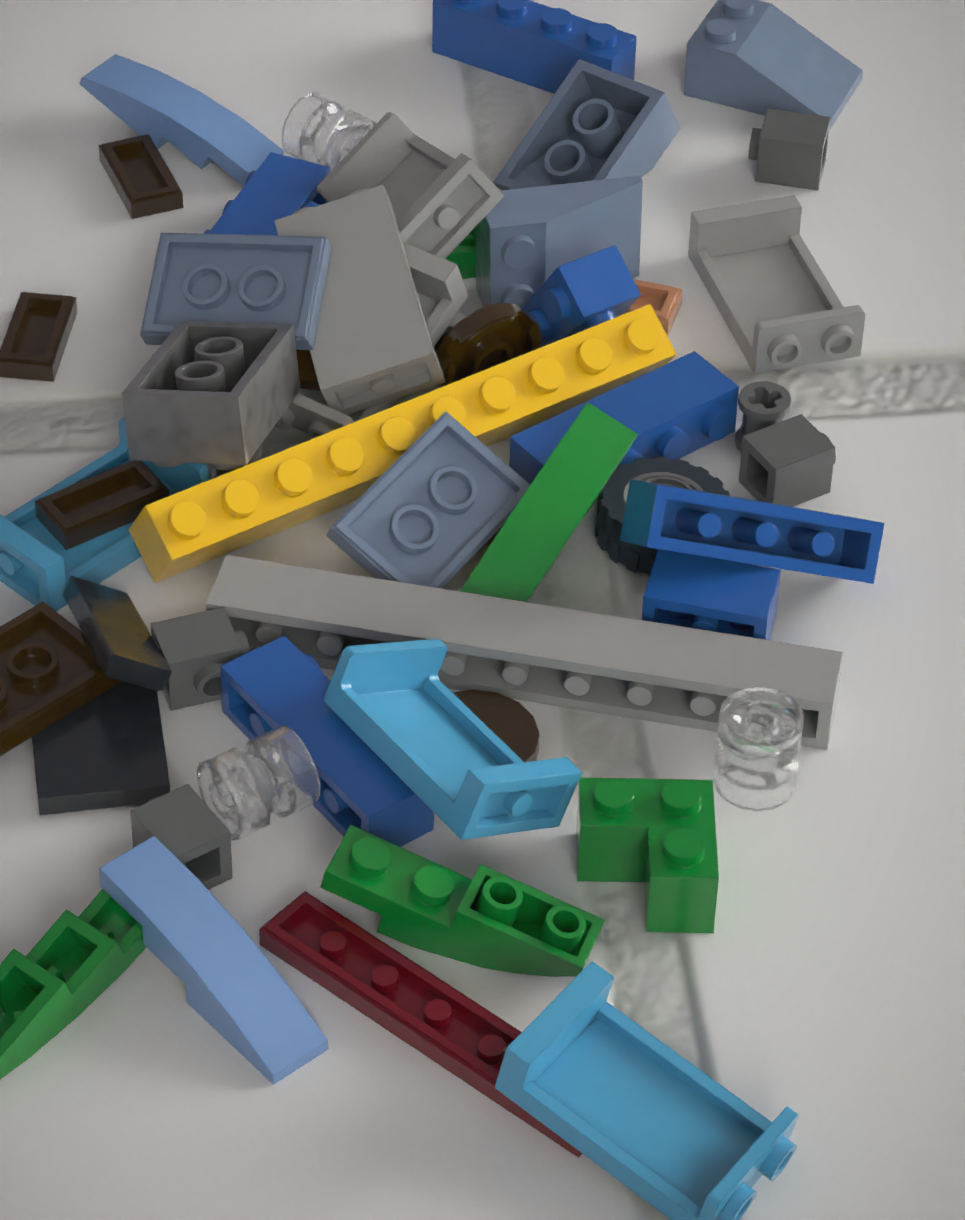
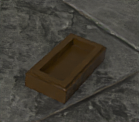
[99,135,183,219]
[0,292,77,382]
[35,460,170,550]

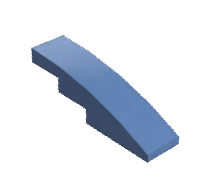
[80,54,285,187]
[99,836,328,1085]

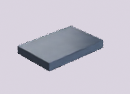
[140,233,332,350]
[326,411,530,589]

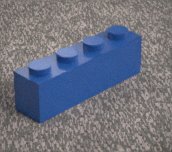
[432,0,637,94]
[203,152,330,235]
[509,351,739,498]
[620,479,885,584]
[220,635,434,847]

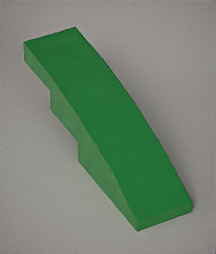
[460,402,638,602]
[0,889,146,1079]

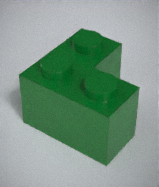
[576,777,719,933]

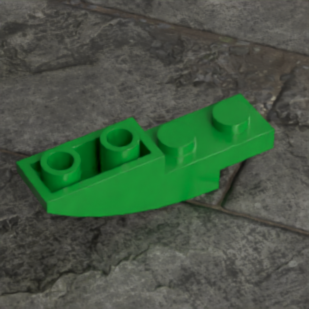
[320,825,605,977]

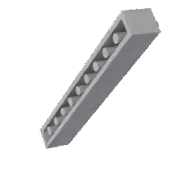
[206,555,843,750]

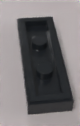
[63,576,172,692]

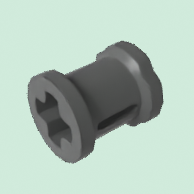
[735,381,791,452]

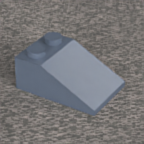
[684,0,863,131]
[494,59,680,190]
[476,175,643,308]

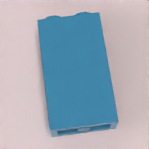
[0,417,210,611]
[323,639,582,840]
[495,961,799,1220]

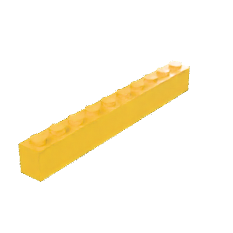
[128,304,677,583]

